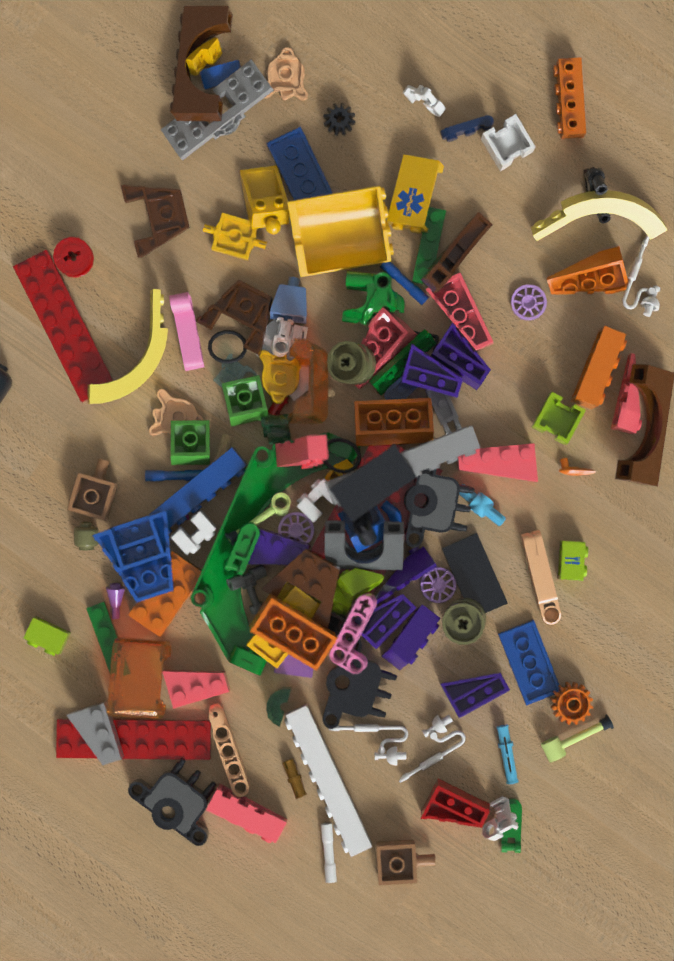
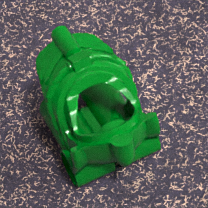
[342,271,405,326]

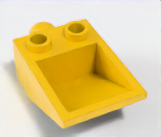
[240,165,290,234]

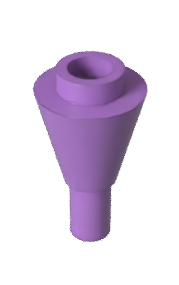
[106,583,125,619]

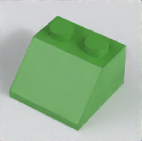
[222,375,269,427]
[171,420,210,465]

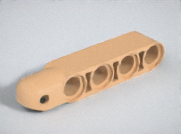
[520,530,561,624]
[209,703,250,797]

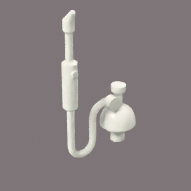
[622,235,660,317]
[399,715,465,783]
[328,724,408,766]

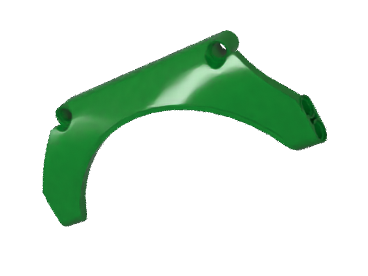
[191,432,361,676]

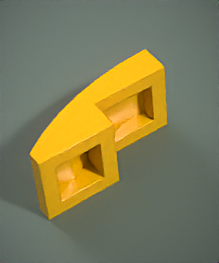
[186,37,223,76]

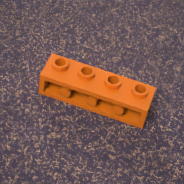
[553,57,586,139]

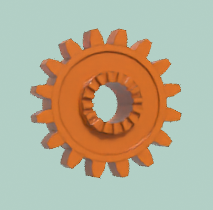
[550,682,593,725]

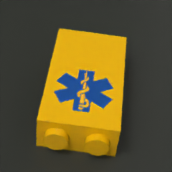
[387,154,444,234]

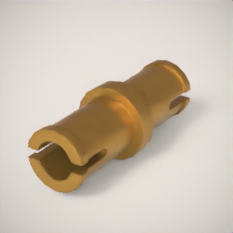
[282,758,307,799]

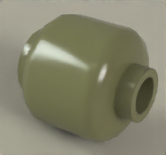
[74,522,99,551]

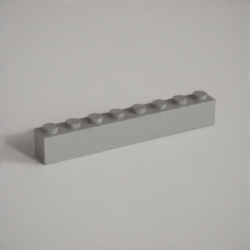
[325,426,480,507]

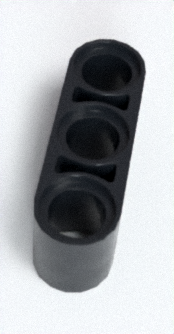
[352,510,377,546]

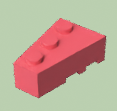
[275,435,328,469]
[162,669,231,709]

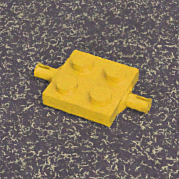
[203,213,267,261]

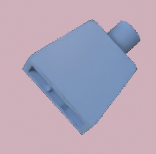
[270,277,307,324]

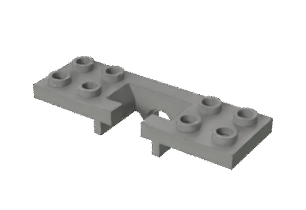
[161,59,274,160]

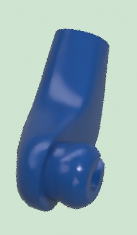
[380,500,402,522]

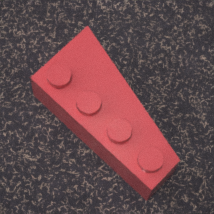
[426,272,494,351]
[457,443,538,482]
[206,783,287,843]

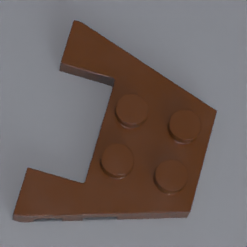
[121,185,190,259]
[196,280,273,356]
[261,548,340,628]

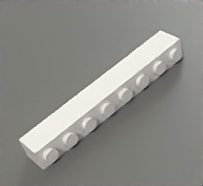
[284,704,372,857]

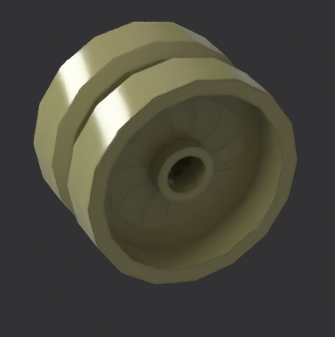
[327,341,376,385]
[442,598,486,645]

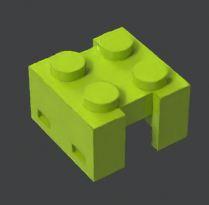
[531,392,586,445]

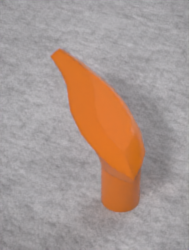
[559,458,595,476]

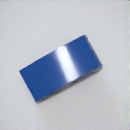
[200,60,241,90]

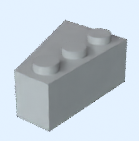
[67,701,124,765]

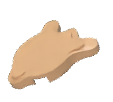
[264,47,308,101]
[149,389,204,436]

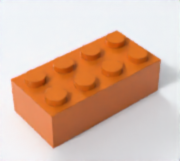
[570,326,627,409]
[354,398,434,446]
[128,551,202,637]
[249,593,338,671]

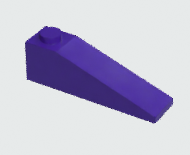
[375,546,437,604]

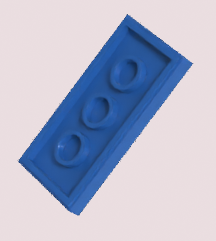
[266,126,333,200]
[498,620,560,706]

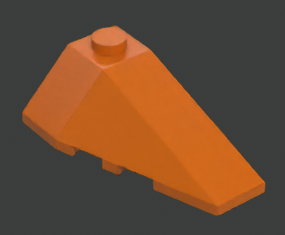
[547,246,629,295]

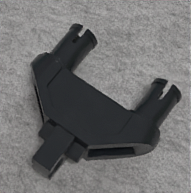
[583,167,611,224]

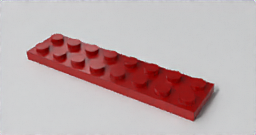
[13,249,114,403]
[56,718,211,760]

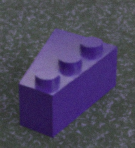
[431,323,491,390]
[401,344,463,398]
[248,527,311,565]
[354,594,417,649]
[381,604,440,670]
[440,673,510,719]

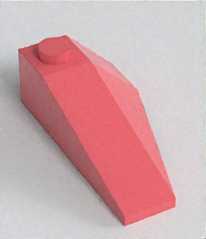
[355,307,417,390]
[611,353,642,434]

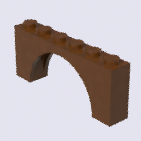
[170,6,233,121]
[615,364,674,487]

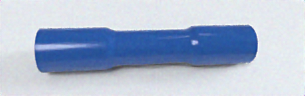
[380,262,429,305]
[145,470,203,482]

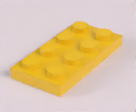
[246,585,320,668]

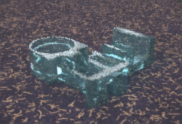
[213,354,258,387]

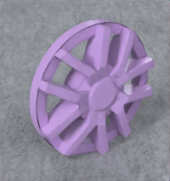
[511,284,547,320]
[278,512,314,544]
[420,567,456,603]

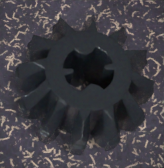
[323,103,355,136]

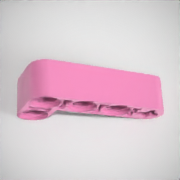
[169,292,204,371]
[330,593,377,674]

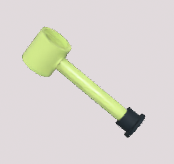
[225,492,291,546]
[541,714,614,762]

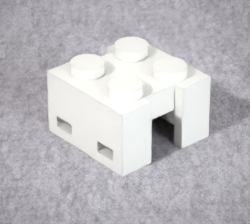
[481,114,535,171]
[297,479,333,523]
[171,509,216,555]

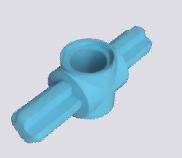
[459,484,506,526]

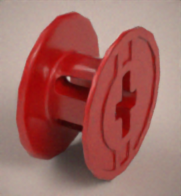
[53,237,94,278]

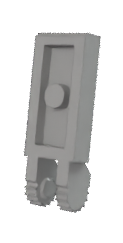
[425,389,462,434]

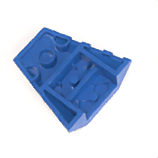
[93,510,174,602]

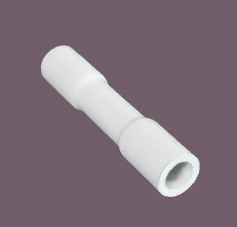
[321,823,337,883]

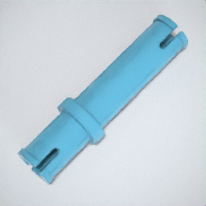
[496,724,519,784]

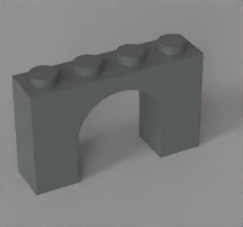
[325,521,404,570]

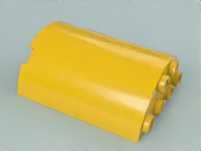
[287,185,394,277]

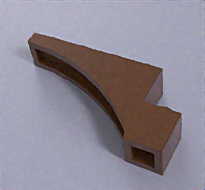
[421,212,493,293]

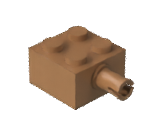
[67,458,118,521]
[376,840,436,886]

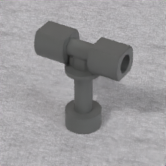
[226,565,267,615]

